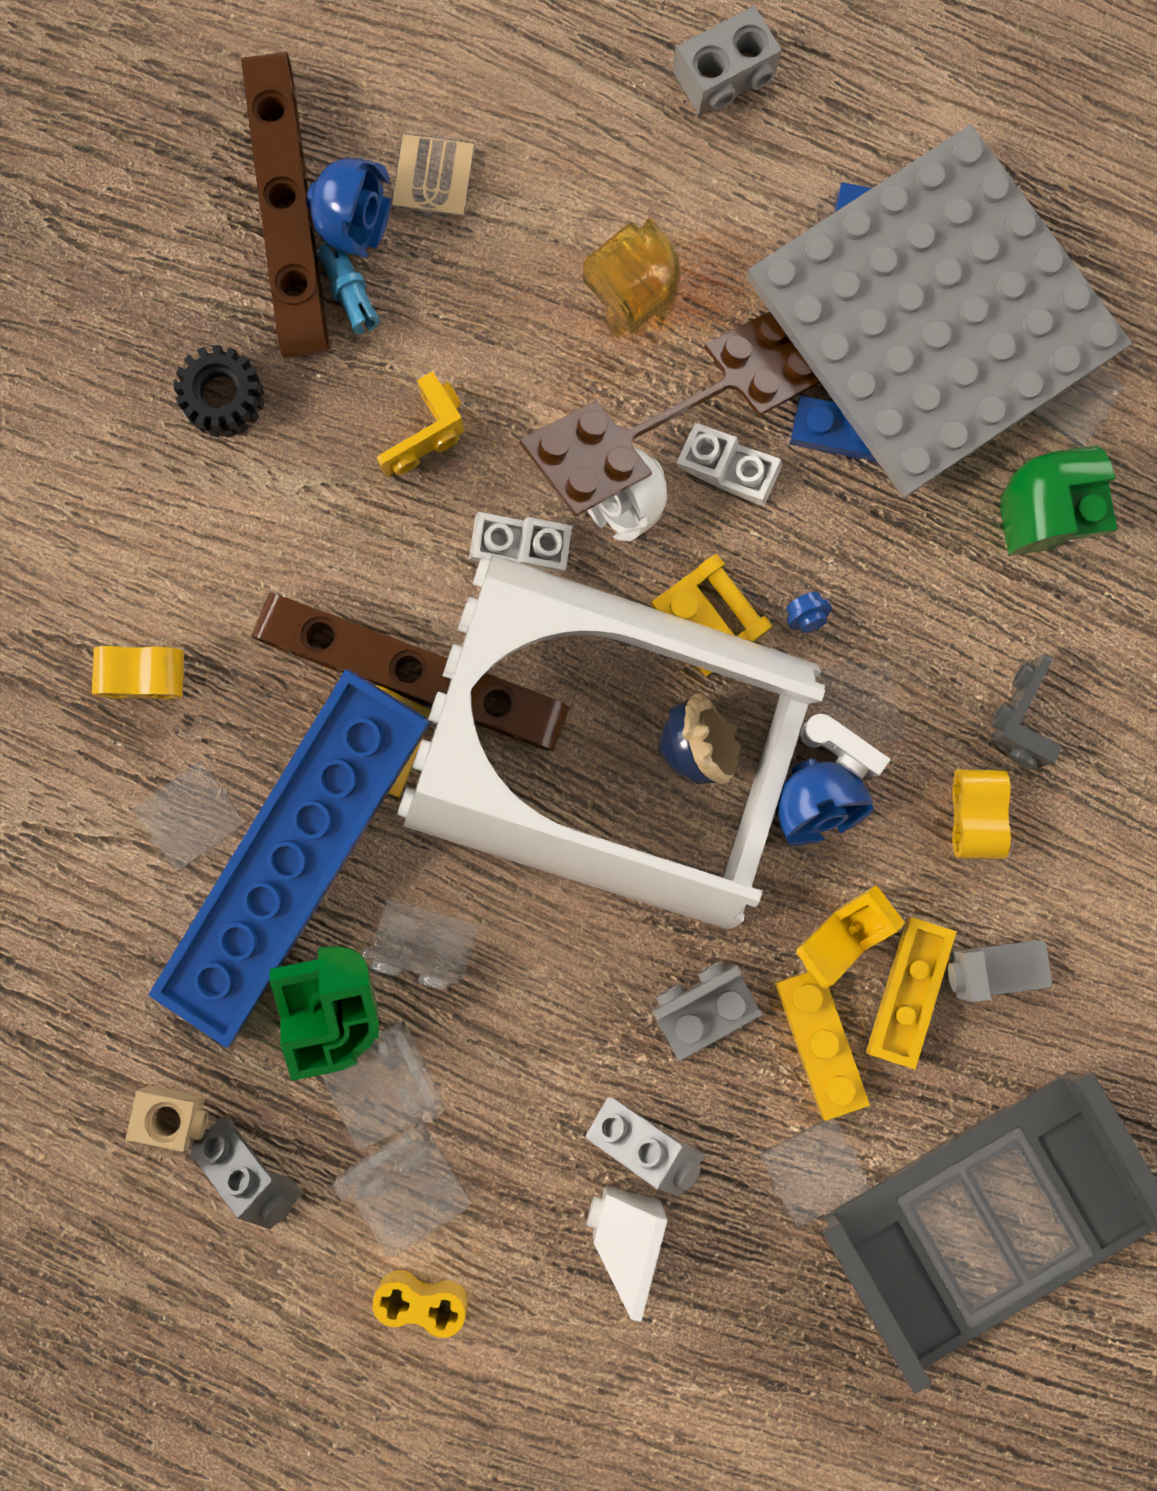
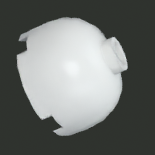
[587,446,667,542]

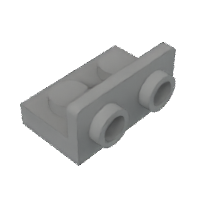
[650,961,762,1061]

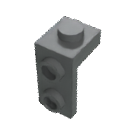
[990,654,1063,769]
[191,1117,303,1229]

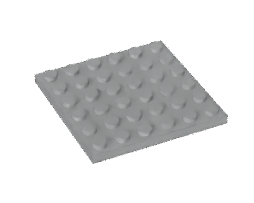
[745,124,1132,499]

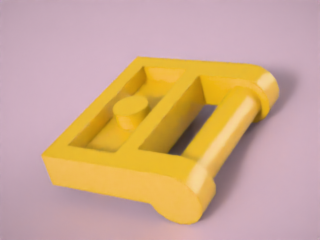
[650,553,773,678]

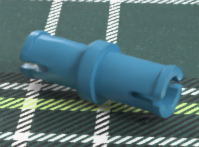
[316,243,380,334]

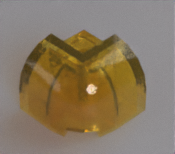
[582,217,681,338]

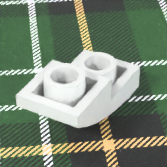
[676,423,782,506]
[469,512,572,572]

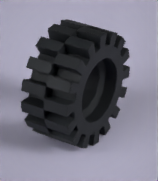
[174,345,264,437]

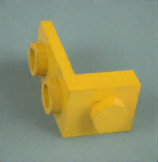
[377,371,464,477]
[796,885,905,989]

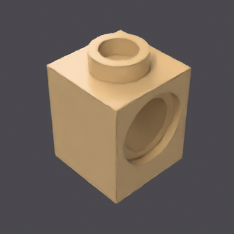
[125,1085,209,1152]

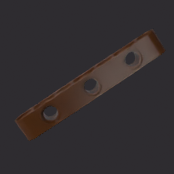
[242,52,330,359]
[251,593,570,752]

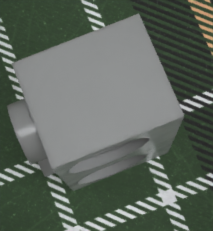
[673,5,782,115]

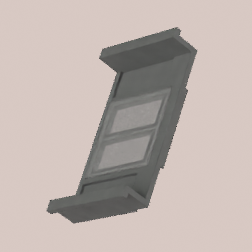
[822,1072,1157,1394]

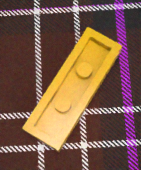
[866,916,957,1070]
[774,971,870,1121]

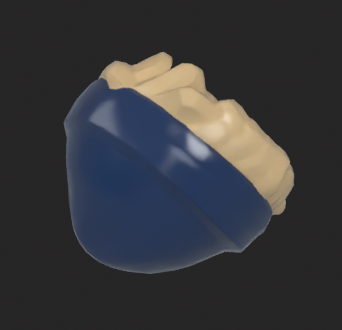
[658,693,741,784]

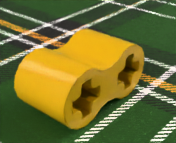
[92,646,184,700]
[952,769,1011,860]
[372,1270,468,1338]

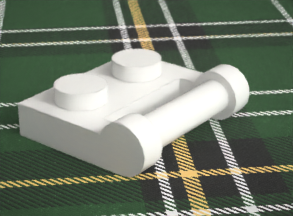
[799,714,891,779]

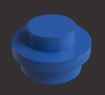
[786,592,832,633]

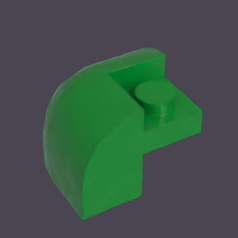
[1000,445,1118,556]
[269,946,379,1081]

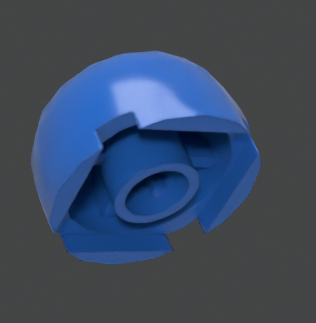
[307,157,391,258]
[775,759,874,846]

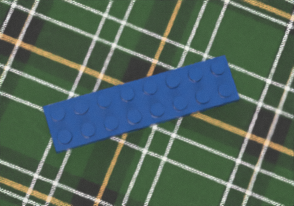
[148,669,432,1048]

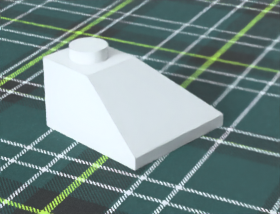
[586,1186,667,1322]

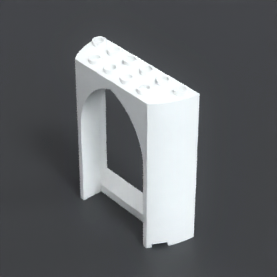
[397,554,825,929]

